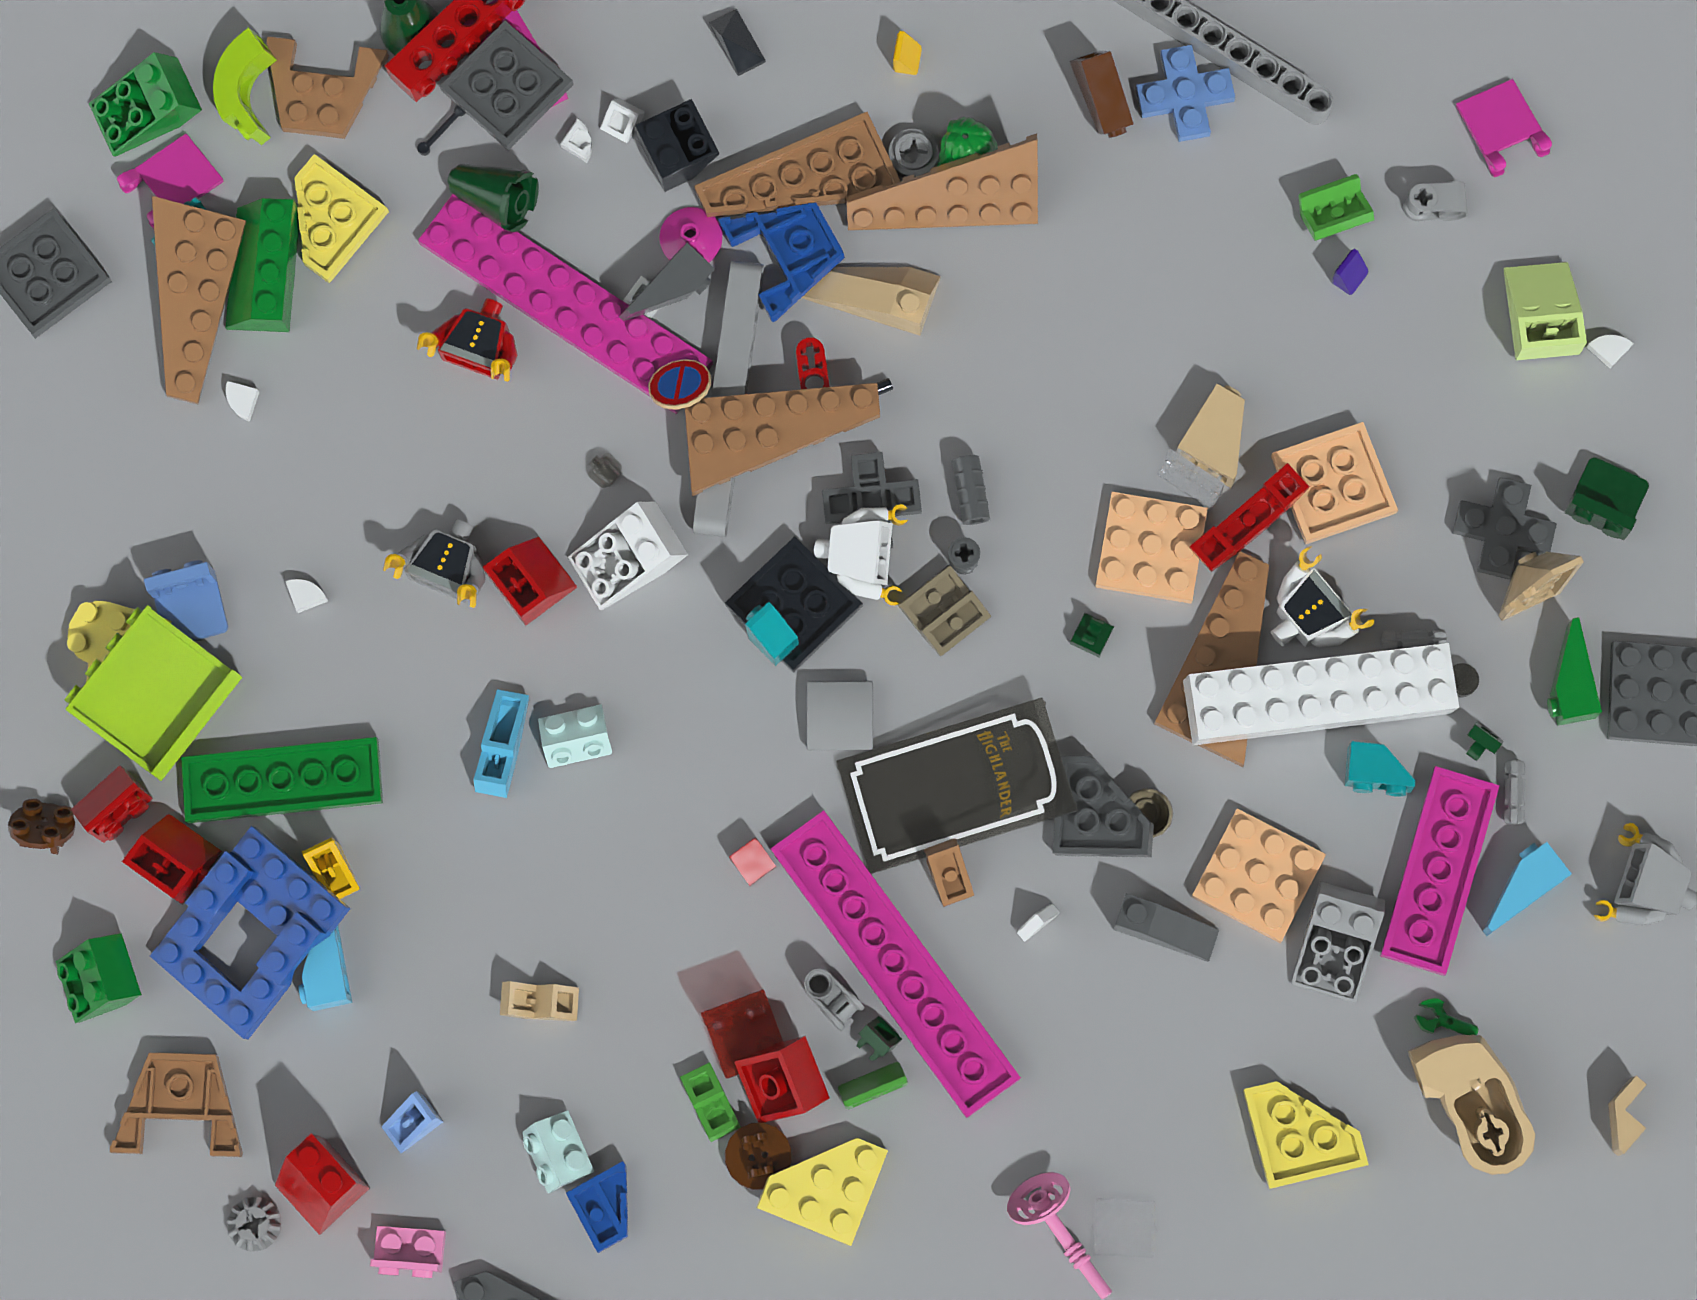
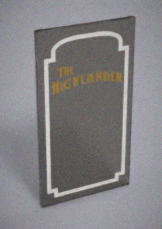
[836,697,1077,874]

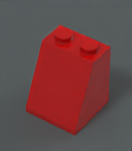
[275,1133,370,1235]

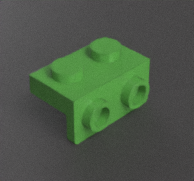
[1299,174,1374,241]

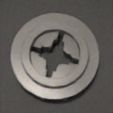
[888,128,939,177]
[227,1197,281,1251]

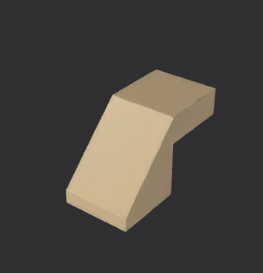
[500,981,579,1021]
[1608,1075,1647,1156]

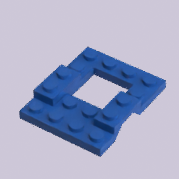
[150,826,351,1040]

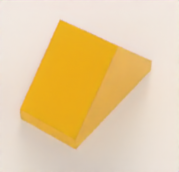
[302,837,360,899]

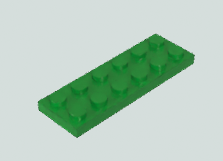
[181,737,383,823]

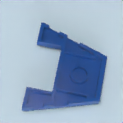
[718,202,845,322]

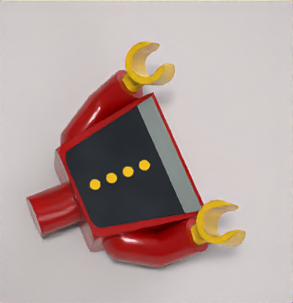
[416,298,518,382]

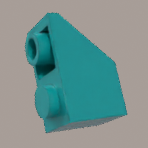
[745,602,799,666]
[1345,741,1415,797]

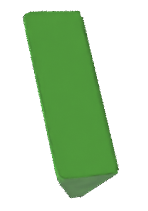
[838,1062,908,1110]

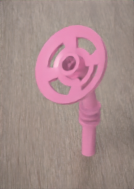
[1007,1172,1112,1300]

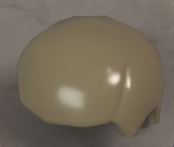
[1129,788,1174,838]

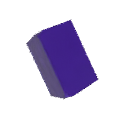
[1332,248,1369,295]

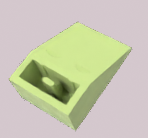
[1503,262,1587,360]

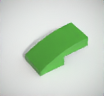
[680,1062,741,1142]

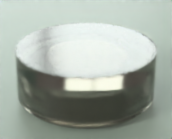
[1453,663,1479,698]

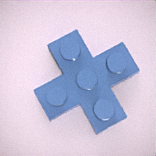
[1136,45,1235,142]

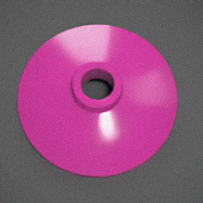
[659,207,723,262]

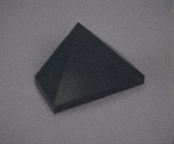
[709,9,766,76]

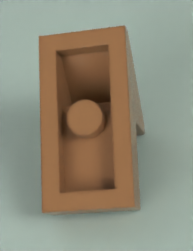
[924,838,974,907]

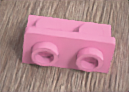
[370,1226,446,1278]

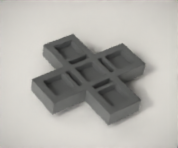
[822,452,922,549]
[1452,477,1557,579]

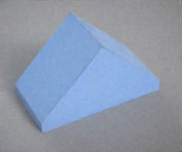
[382,1091,443,1153]

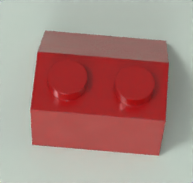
[734,1036,830,1123]

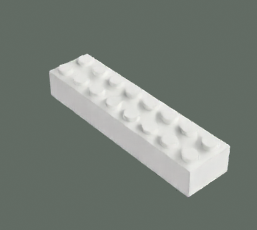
[1183,643,1459,745]

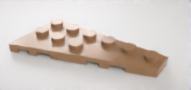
[694,112,901,217]
[847,133,1038,231]
[152,196,246,405]
[685,383,880,496]
[1154,551,1269,767]

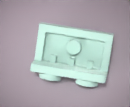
[538,704,612,768]
[522,1110,594,1193]

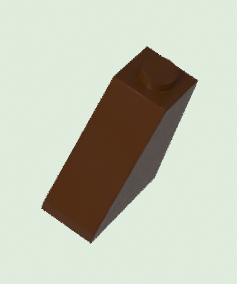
[1070,51,1134,138]

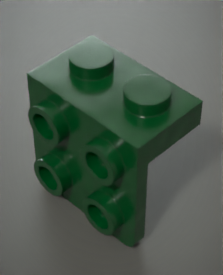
[1564,457,1649,540]

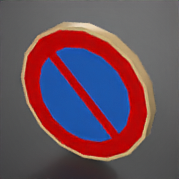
[648,359,711,410]

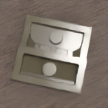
[898,565,992,656]

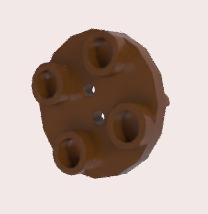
[8,799,76,855]
[725,1123,792,1190]

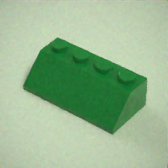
[225,198,299,332]

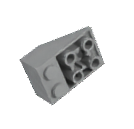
[1291,881,1385,1003]

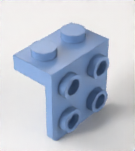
[144,560,228,641]

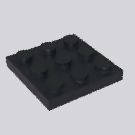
[725,536,863,673]

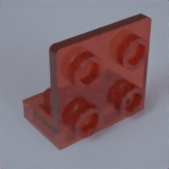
[701,989,783,1079]

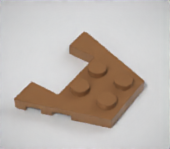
[267,37,389,139]
[110,1053,243,1157]

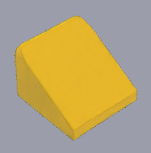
[893,31,922,75]

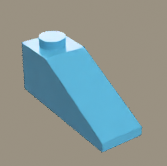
[1483,842,1572,936]
[299,926,352,1011]

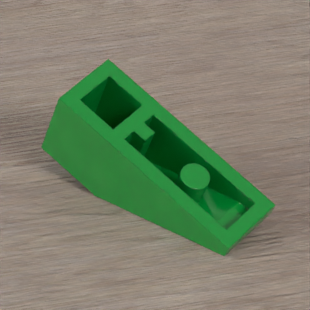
[1547,617,1602,726]

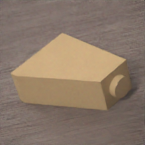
[1175,384,1245,488]

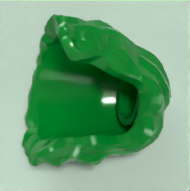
[936,117,998,167]

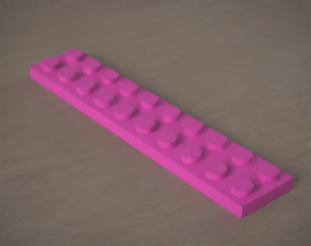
[418,194,713,414]
[770,810,1021,1119]

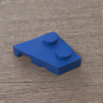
[566,1161,628,1253]

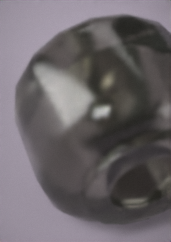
[588,453,622,488]

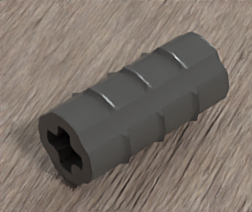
[952,455,990,525]

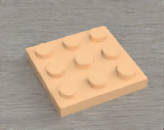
[1271,422,1398,545]
[1095,492,1208,604]
[1191,808,1326,943]

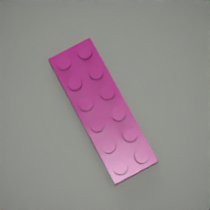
[1380,766,1500,976]

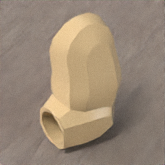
[1408,1035,1535,1175]

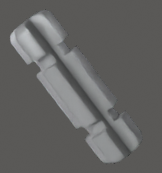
[1381,629,1447,650]
[1504,760,1525,825]

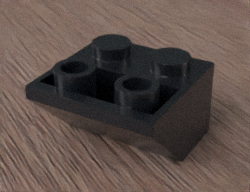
[635,99,719,192]

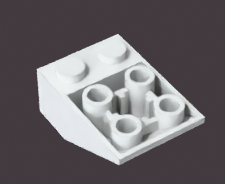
[568,502,688,610]

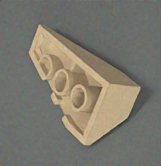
[801,267,941,336]
[1499,552,1584,621]

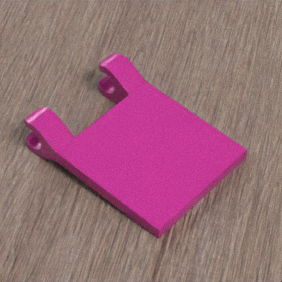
[1456,79,1552,177]
[117,134,224,229]

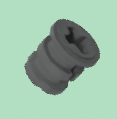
[948,537,980,575]

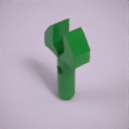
[1414,998,1479,1035]

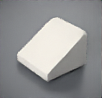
[600,99,645,143]

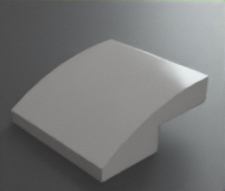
[807,681,873,750]

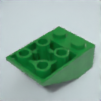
[88,52,202,157]

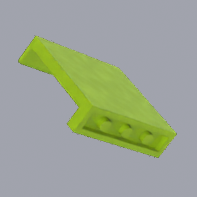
[64,605,242,781]

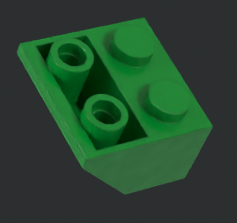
[55,933,142,1023]

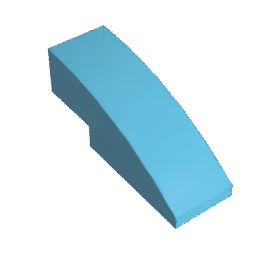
[474,689,529,798]

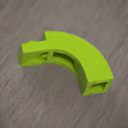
[213,27,277,145]

